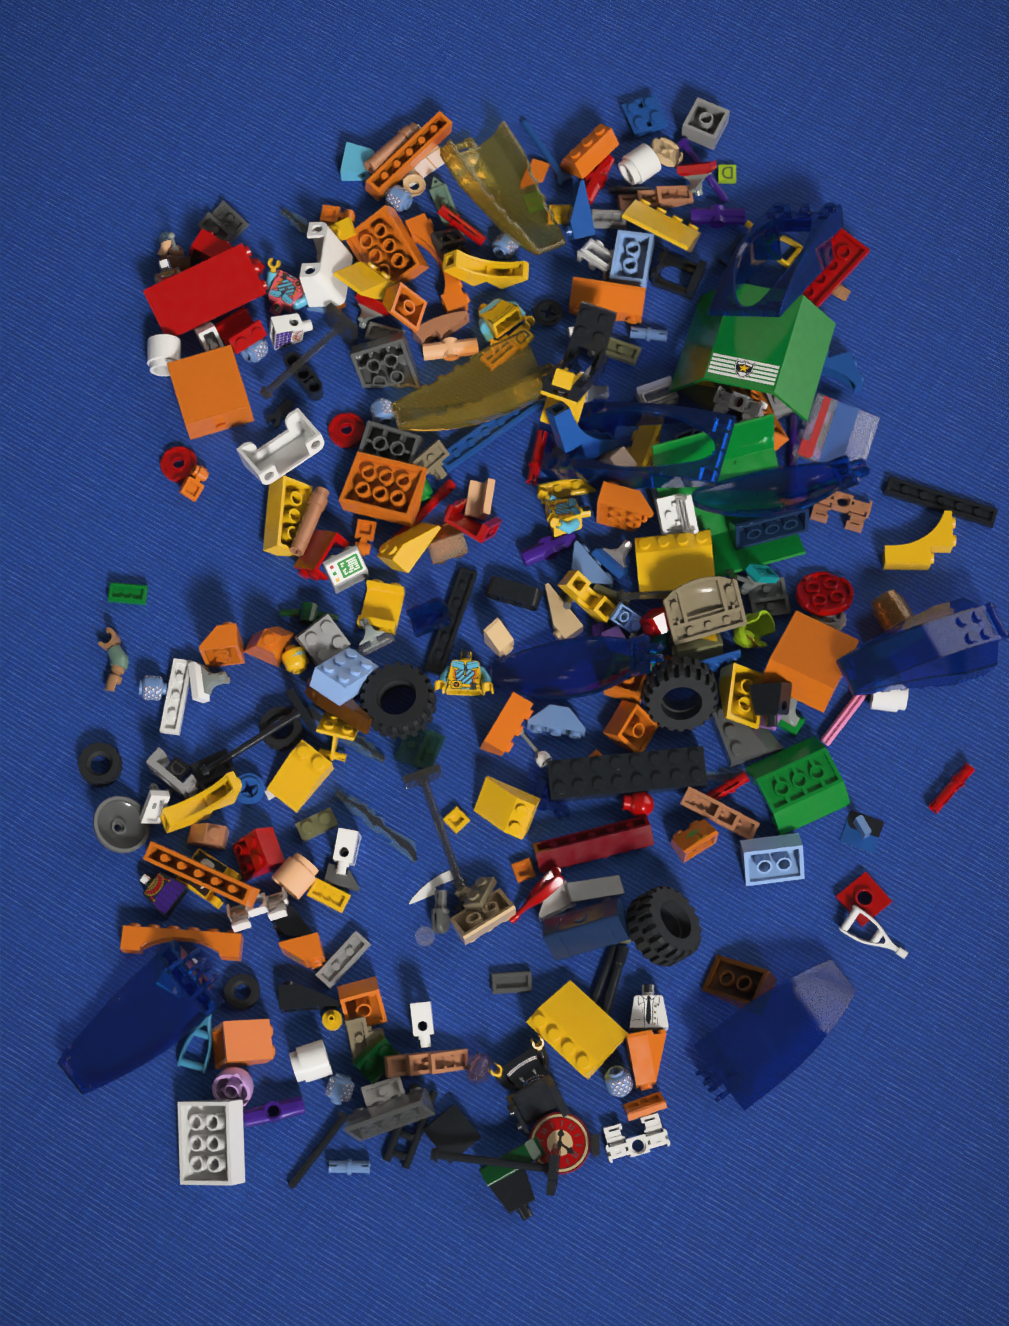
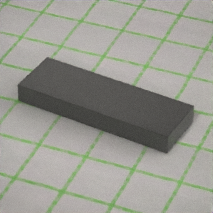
[564,875,624,904]

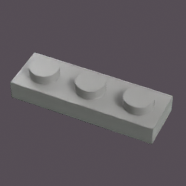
[315,931,371,989]

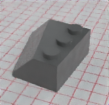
[350,331,421,388]
[358,420,424,464]
[710,705,784,768]

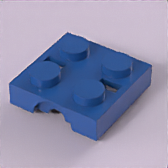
[621,94,668,139]

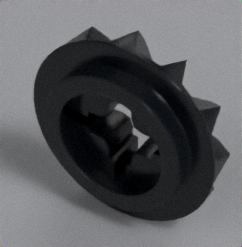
[534,299,563,327]

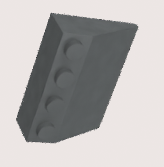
[344,1087,435,1142]

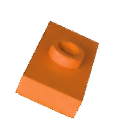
[622,1092,667,1121]

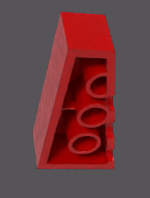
[189,229,265,278]

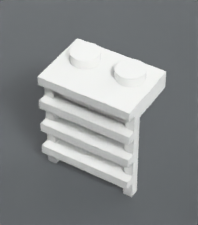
[654,493,699,535]

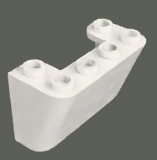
[299,222,353,307]
[236,408,324,485]

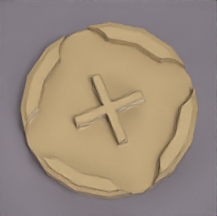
[649,137,683,167]

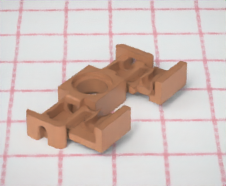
[810,486,873,533]

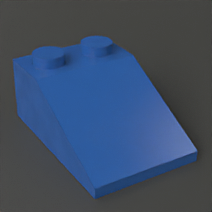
[564,180,595,240]

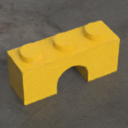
[558,570,616,623]

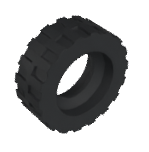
[259,706,303,751]
[78,742,123,787]

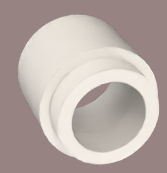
[618,143,661,186]
[147,334,181,376]
[870,674,909,712]
[289,1039,333,1083]

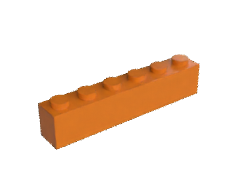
[365,111,453,202]
[143,841,260,908]

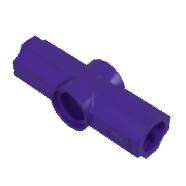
[690,204,745,228]
[520,532,577,567]
[243,1095,306,1128]

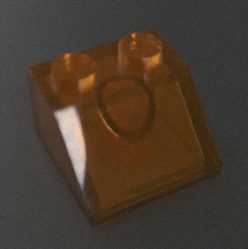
[426,522,469,565]

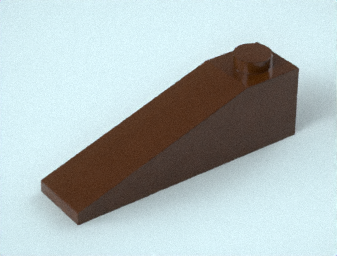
[305,677,372,735]

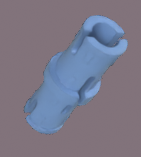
[630,326,668,342]
[329,1159,370,1175]

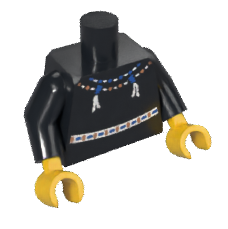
[488,1035,549,1093]

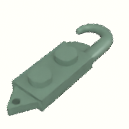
[429,177,465,236]

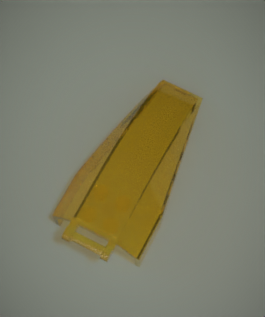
[440,121,567,256]
[391,331,555,431]

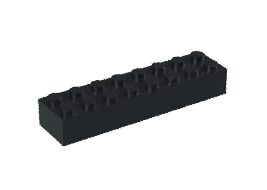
[547,746,707,803]

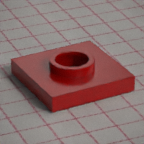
[835,872,892,927]

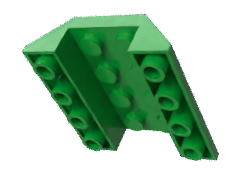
[745,736,851,835]

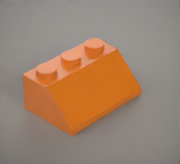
[560,124,619,179]
[199,622,245,668]
[480,692,533,756]

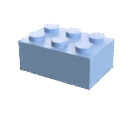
[309,647,379,706]

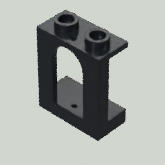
[650,247,707,300]

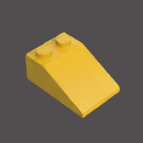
[333,261,395,301]
[377,522,441,573]
[718,663,763,729]
[267,740,334,813]
[473,776,541,840]

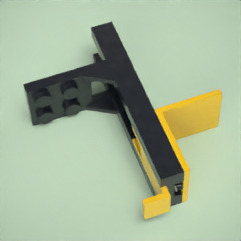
[540,301,618,425]

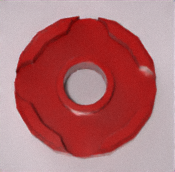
[328,412,365,449]
[160,446,198,483]

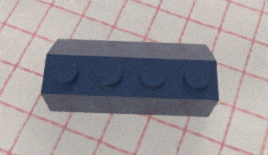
[729,502,809,550]

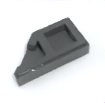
[324,863,360,892]

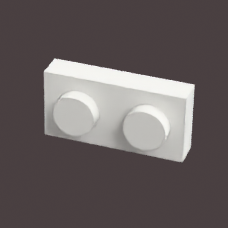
[361,1076,405,1108]

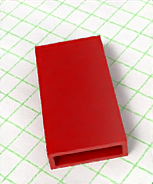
[142,243,268,337]

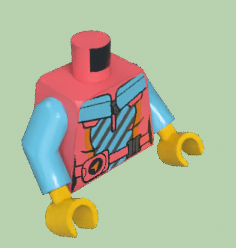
[266,258,308,316]

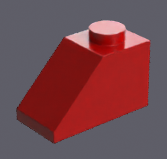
[639,607,670,637]

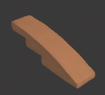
[617,185,694,210]
[680,787,760,839]
[384,1048,469,1078]

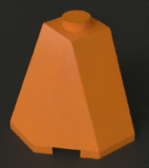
[244,626,295,667]
[625,1030,666,1091]

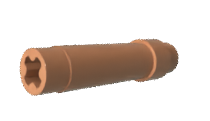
[364,122,420,174]
[289,487,329,556]

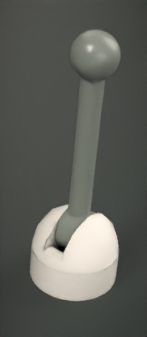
[520,729,552,768]

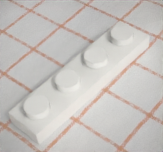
[160,658,193,736]

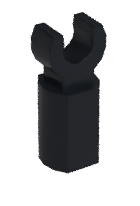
[266,398,296,429]

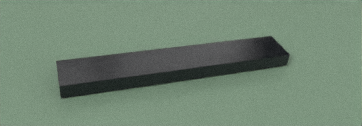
[884,476,998,528]
[424,567,478,676]

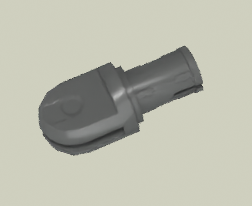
[431,890,450,934]

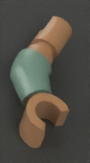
[98,627,129,692]

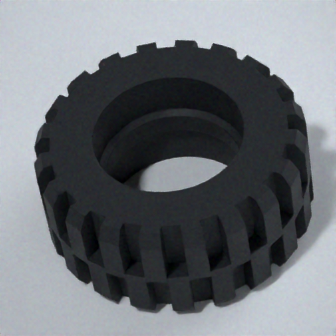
[643,656,719,731]
[360,662,437,740]
[626,886,702,967]

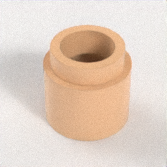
[272,852,319,900]

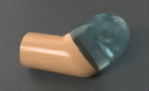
[157,232,172,256]

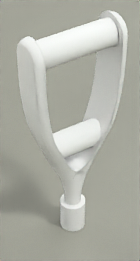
[838,905,908,959]

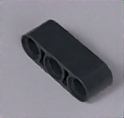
[284,352,324,401]
[485,576,543,611]

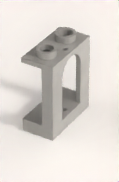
[146,747,199,800]

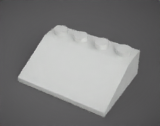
[178,1099,245,1185]

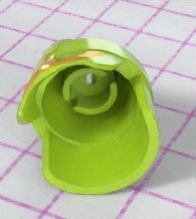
[733,610,776,648]

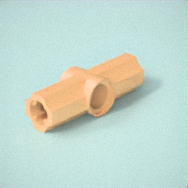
[422,337,479,361]

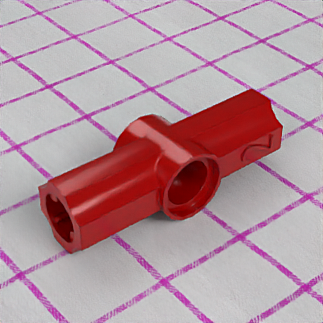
[585,154,615,205]

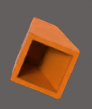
[212,1019,275,1070]

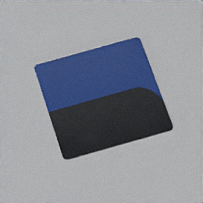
[840,810,884,854]

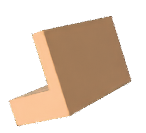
[464,478,495,521]

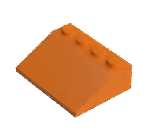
[346,205,429,285]
[339,451,428,527]

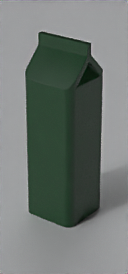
[479,1136,547,1187]

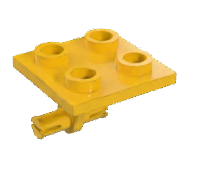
[316,711,359,762]

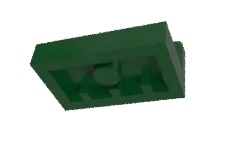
[352,1033,400,1084]

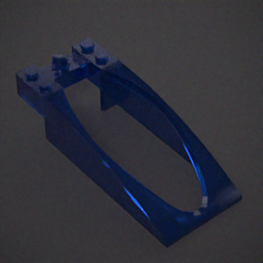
[708,202,844,317]
[540,401,736,490]

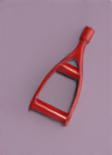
[509,867,564,924]

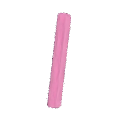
[821,682,872,746]

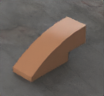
[412,311,469,348]

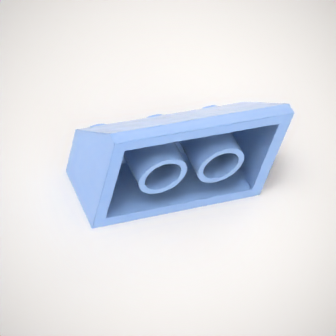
[609,230,654,289]
[740,833,805,886]

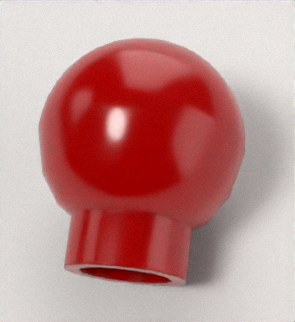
[622,791,654,817]

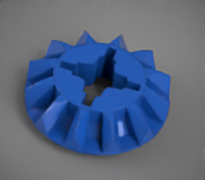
[237,773,265,804]

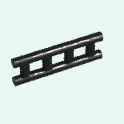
[382,1083,438,1170]

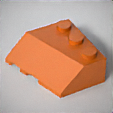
[596,481,654,532]

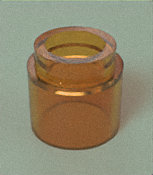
[871,589,915,632]

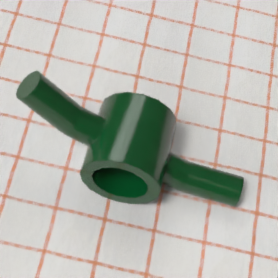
[280,602,338,626]

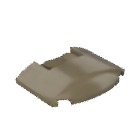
[663,576,748,645]

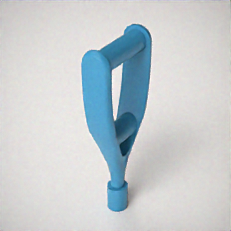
[177,1000,217,1074]

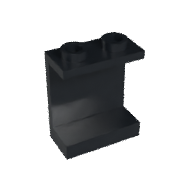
[506,1074,570,1137]

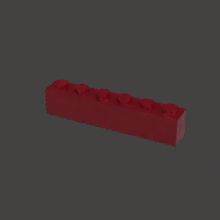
[532,815,654,873]

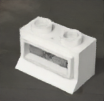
[577,238,614,281]
[636,376,679,415]

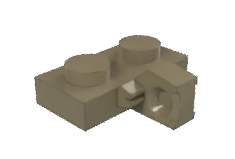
[410,440,450,480]
[455,876,497,911]
[344,1016,385,1060]

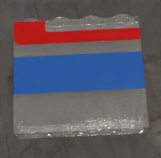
[792,393,880,487]

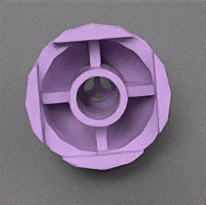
[212,1067,254,1106]

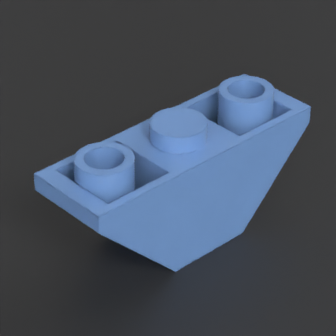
[571,541,613,590]
[609,602,650,639]
[527,705,586,739]

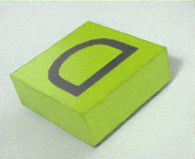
[718,165,736,184]

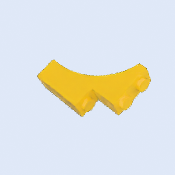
[443,249,529,289]
[882,511,956,570]
[159,771,242,833]

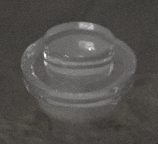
[415,926,435,947]

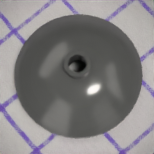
[93,796,150,854]

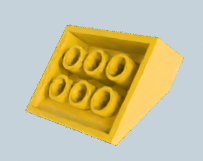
[622,198,701,253]
[635,530,715,598]
[526,980,628,1079]

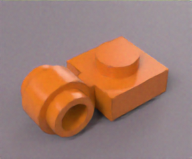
[319,205,356,225]
[178,464,209,502]
[355,519,377,556]

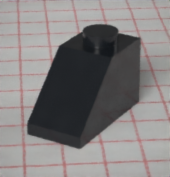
[272,905,313,939]

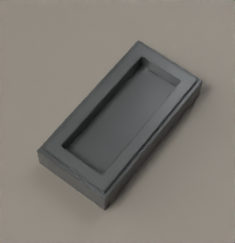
[491,971,532,994]

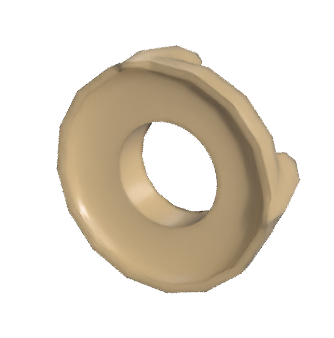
[403,174,426,197]

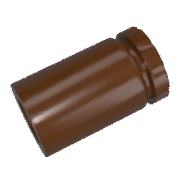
[159,255,193,274]

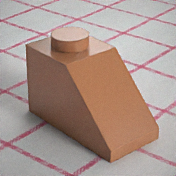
[187,823,229,851]

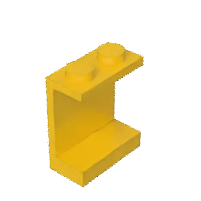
[357,579,405,635]

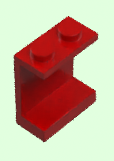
[214,307,267,354]
[443,498,502,543]
[293,530,349,581]

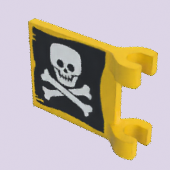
[176,848,242,909]

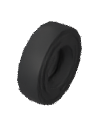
[224,974,260,1010]

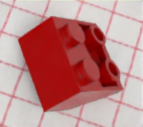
[232,827,285,881]

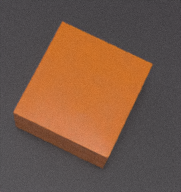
[167,345,254,440]
[760,611,859,713]

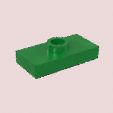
[108,582,149,605]

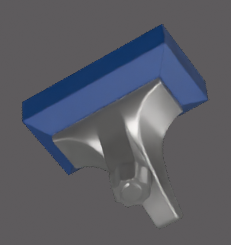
[591,539,632,579]

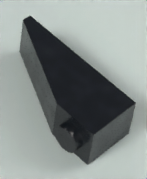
[278,981,341,1013]

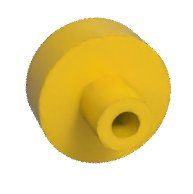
[322,1010,343,1031]

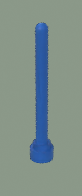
[521,120,573,188]

